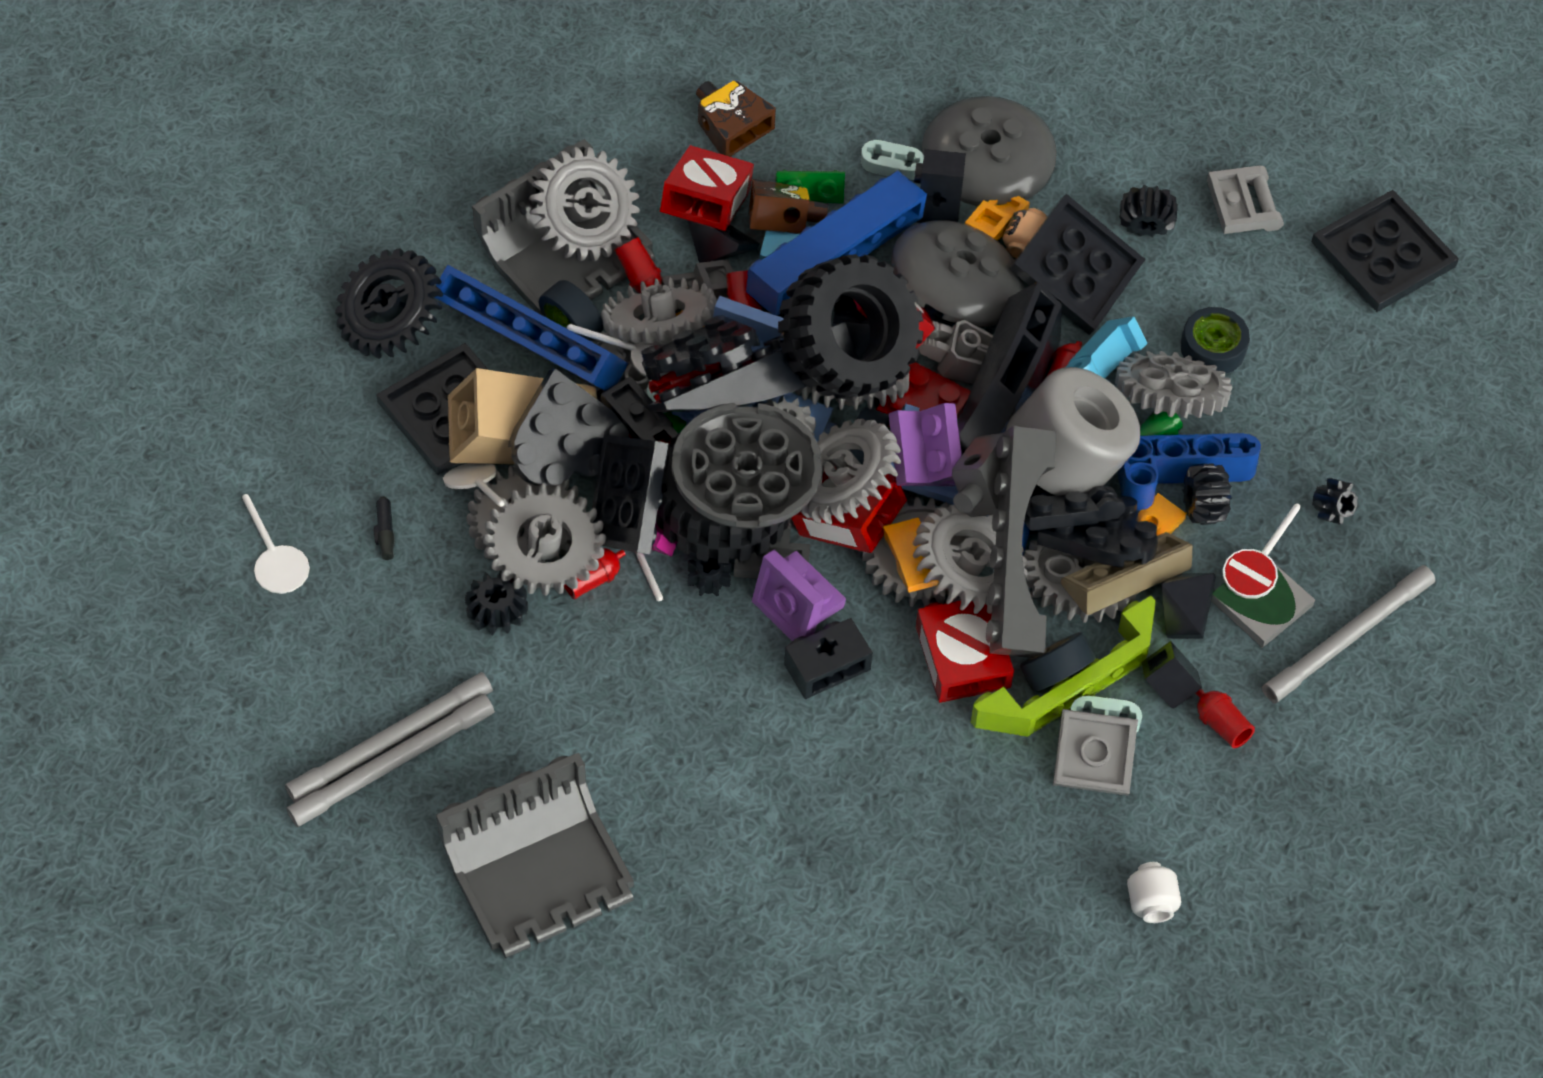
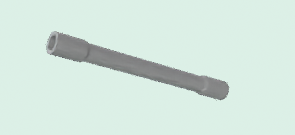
[1262,565,1435,704]
[285,672,493,803]
[286,694,495,828]

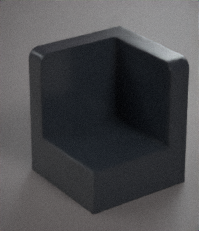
[1141,641,1202,708]

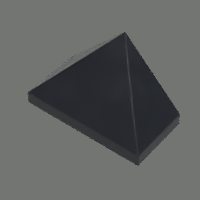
[688,220,760,263]
[1162,573,1216,639]

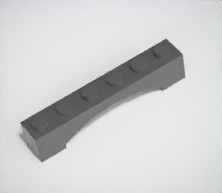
[986,426,1056,658]

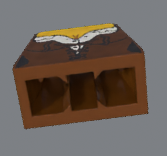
[696,81,776,157]
[748,179,828,233]

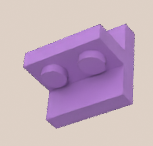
[889,403,962,487]
[752,549,846,641]

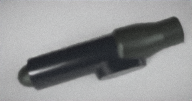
[374,496,395,560]

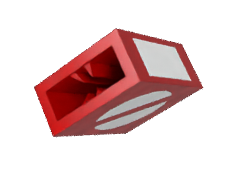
[660,145,754,231]
[791,467,907,553]
[916,600,1014,703]

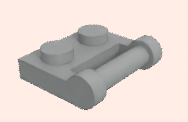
[1207,166,1284,234]

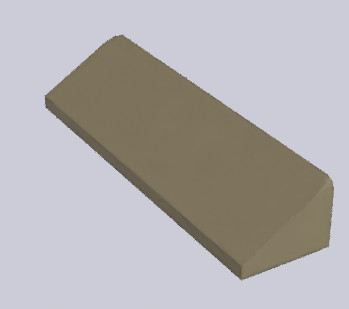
[1061,532,1193,615]

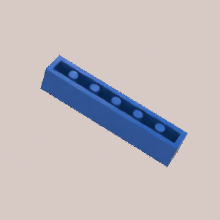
[746,170,927,316]
[434,265,629,391]

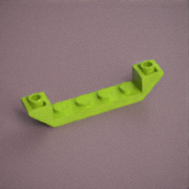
[970,596,1156,737]

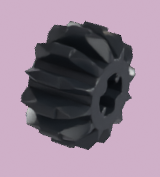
[1119,185,1178,238]
[1182,463,1232,525]
[465,570,528,636]

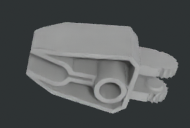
[918,320,993,384]

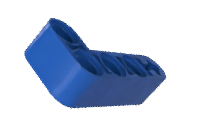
[1118,433,1261,511]

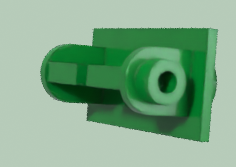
[775,170,845,204]

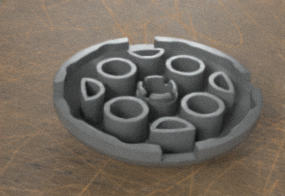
[922,96,1057,206]
[891,220,1024,327]
[672,402,822,529]

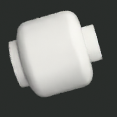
[1127,862,1181,923]

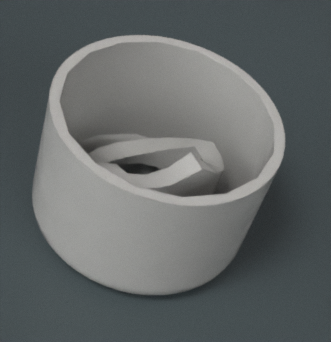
[1006,367,1140,496]

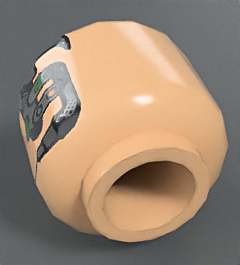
[1003,208,1047,258]

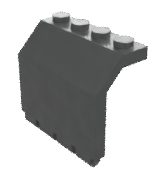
[472,139,655,316]
[436,753,634,958]

